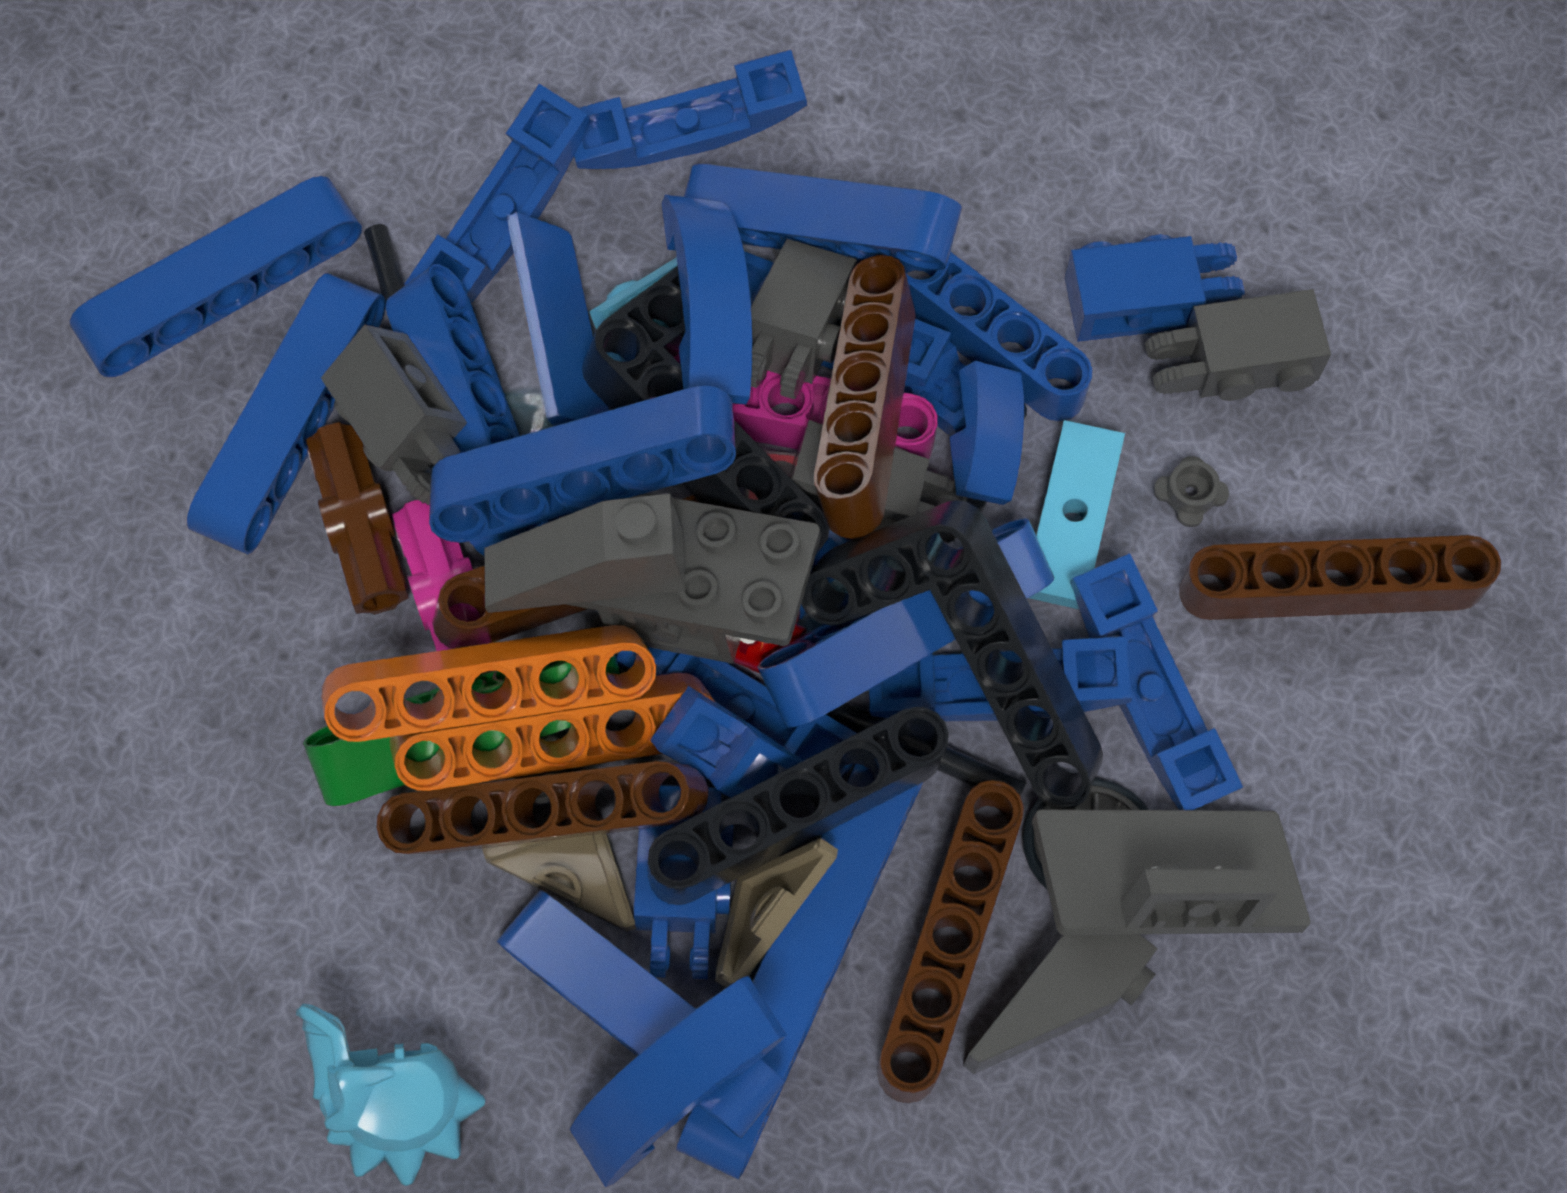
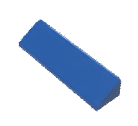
[507,212,609,427]

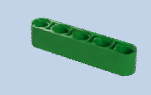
[303,654,621,806]

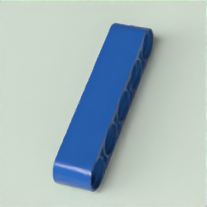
[684,164,962,270]
[70,176,362,377]
[856,251,1092,421]
[385,264,548,557]
[187,273,386,555]
[429,385,736,543]
[757,519,1055,727]
[496,889,786,1139]

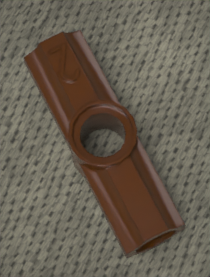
[306,422,409,615]

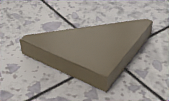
[482,811,636,932]
[715,838,838,988]

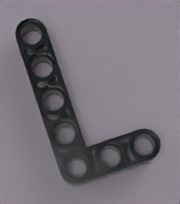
[582,266,830,557]
[801,500,1103,809]

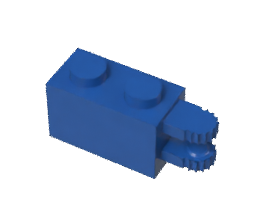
[1064,234,1245,342]
[633,786,734,979]

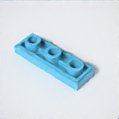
[1029,420,1125,609]

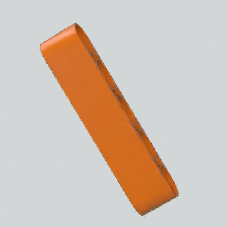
[321,625,656,742]
[390,673,715,791]

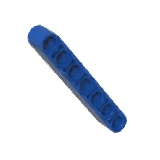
[676,751,923,1180]

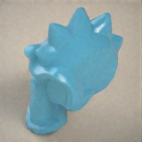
[296,1004,486,1186]

